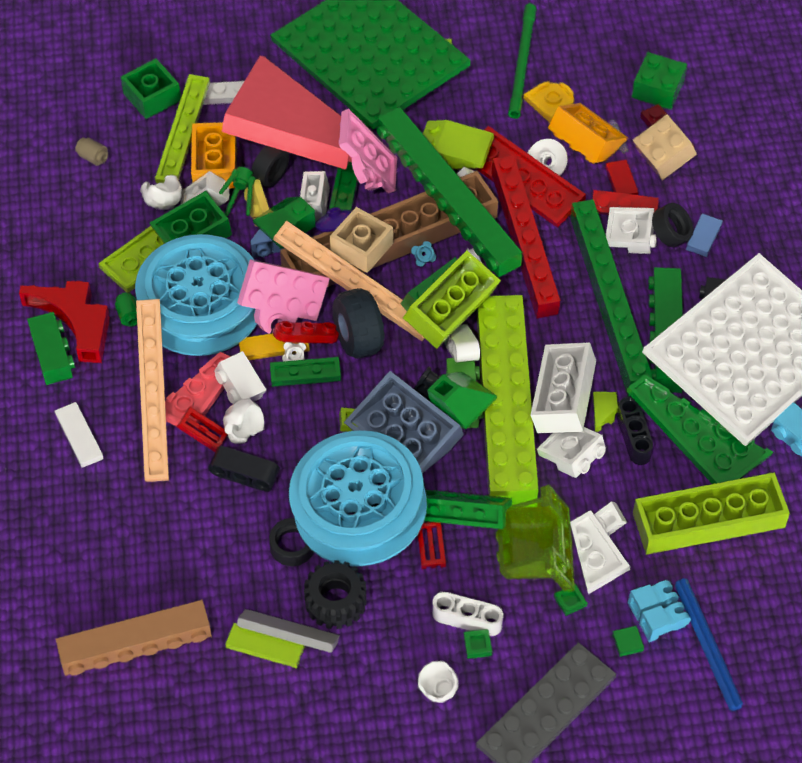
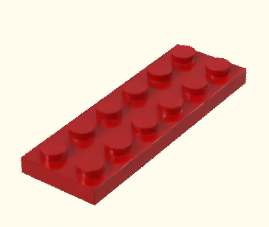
[474,126,586,228]

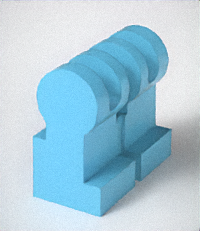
[628,580,691,642]

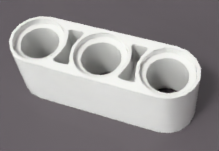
[444,324,480,363]
[432,592,503,636]

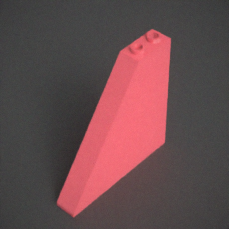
[222,56,352,170]

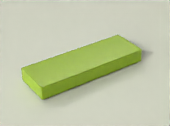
[225,623,305,668]

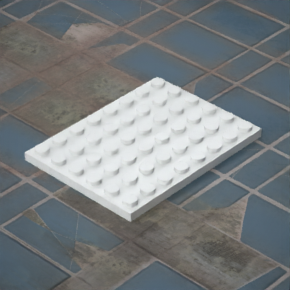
[642,253,802,447]

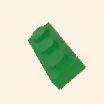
[270,357,341,387]

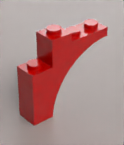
[19,281,110,363]

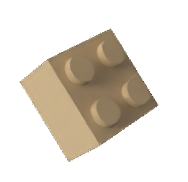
[633,115,697,180]
[330,207,393,273]

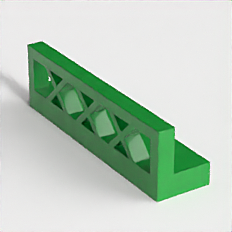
[424,489,512,529]

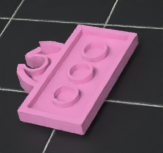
[339,109,397,194]
[237,259,330,334]

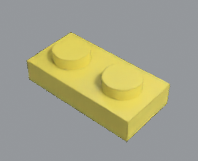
[244,179,269,226]

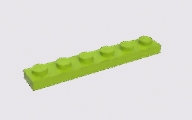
[155,74,210,183]

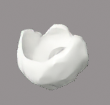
[140,175,182,210]
[223,398,264,444]

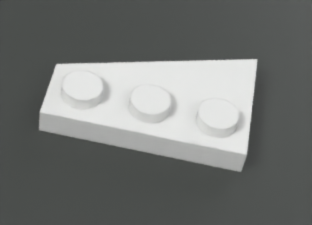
[570,510,630,594]

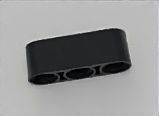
[617,396,653,465]
[208,446,281,492]

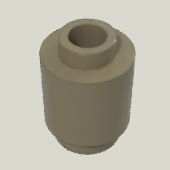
[75,137,108,166]

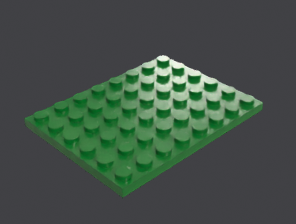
[271,0,471,129]

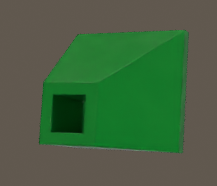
[427,372,497,430]

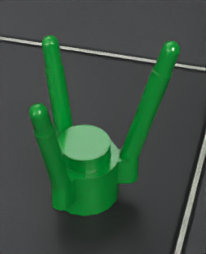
[219,167,256,216]

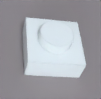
[594,501,627,536]

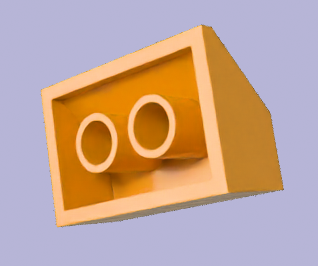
[548,103,628,163]

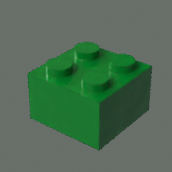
[632,52,687,110]
[121,59,181,119]

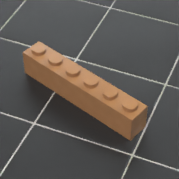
[56,600,212,676]

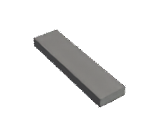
[237,609,340,653]

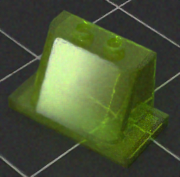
[496,485,575,592]

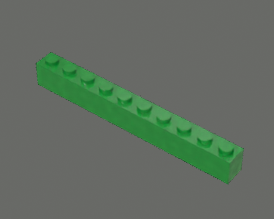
[377,107,522,277]
[570,199,653,396]

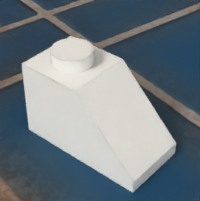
[181,171,229,206]

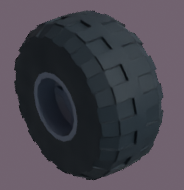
[332,288,385,359]

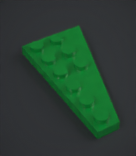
[626,375,773,484]

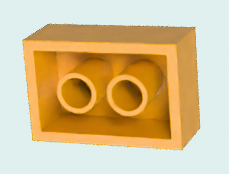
[191,123,237,189]

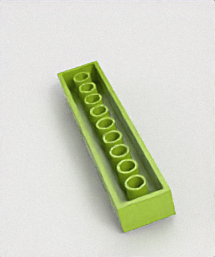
[476,295,538,505]

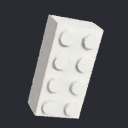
[531,343,596,433]

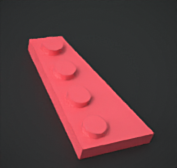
[165,352,231,428]

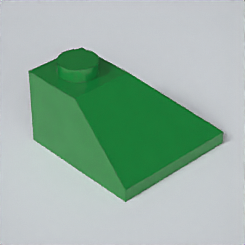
[253,197,315,249]

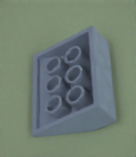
[344,371,464,473]

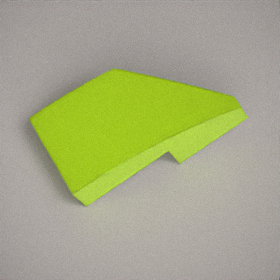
[593,392,618,432]

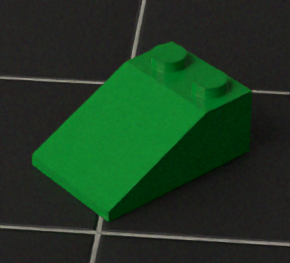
[149,191,232,244]

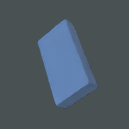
[686,214,723,257]

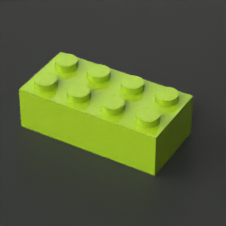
[403,250,501,349]

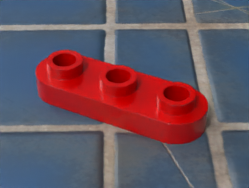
[273,321,339,343]

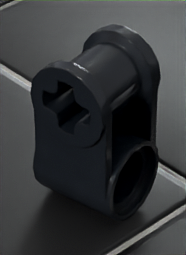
[413,366,440,401]

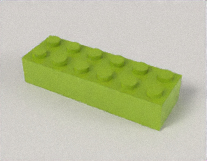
[633,472,790,555]

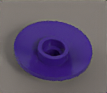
[315,207,353,232]

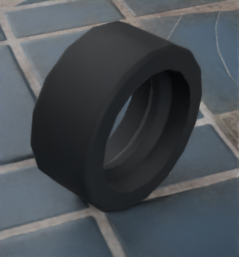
[252,146,289,188]
[652,202,693,247]
[269,518,314,566]

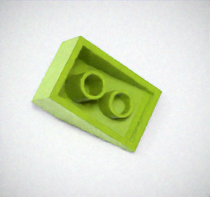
[423,120,494,169]

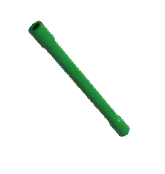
[508,3,537,119]

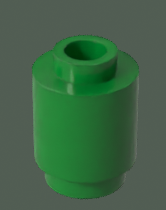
[115,292,137,327]

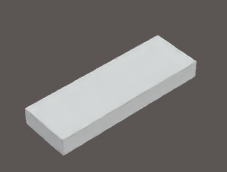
[55,402,104,468]

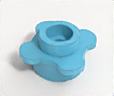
[411,241,436,267]

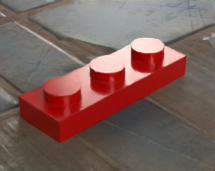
[593,190,659,215]

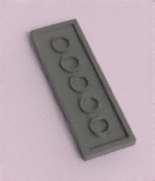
[476,642,616,763]

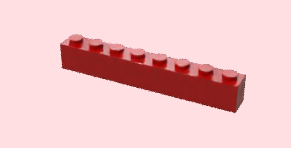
[491,155,560,319]

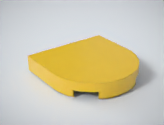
[523,81,574,123]

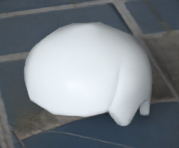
[418,661,458,703]

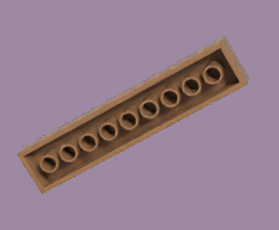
[280,171,498,287]

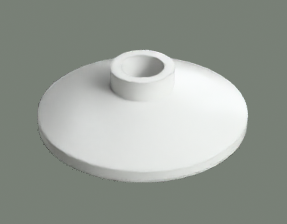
[528,139,568,176]

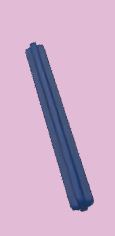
[675,578,743,711]

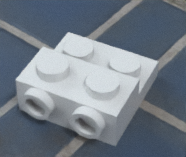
[606,207,656,254]
[537,427,606,478]

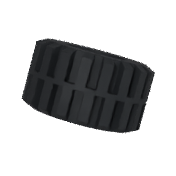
[304,560,367,629]

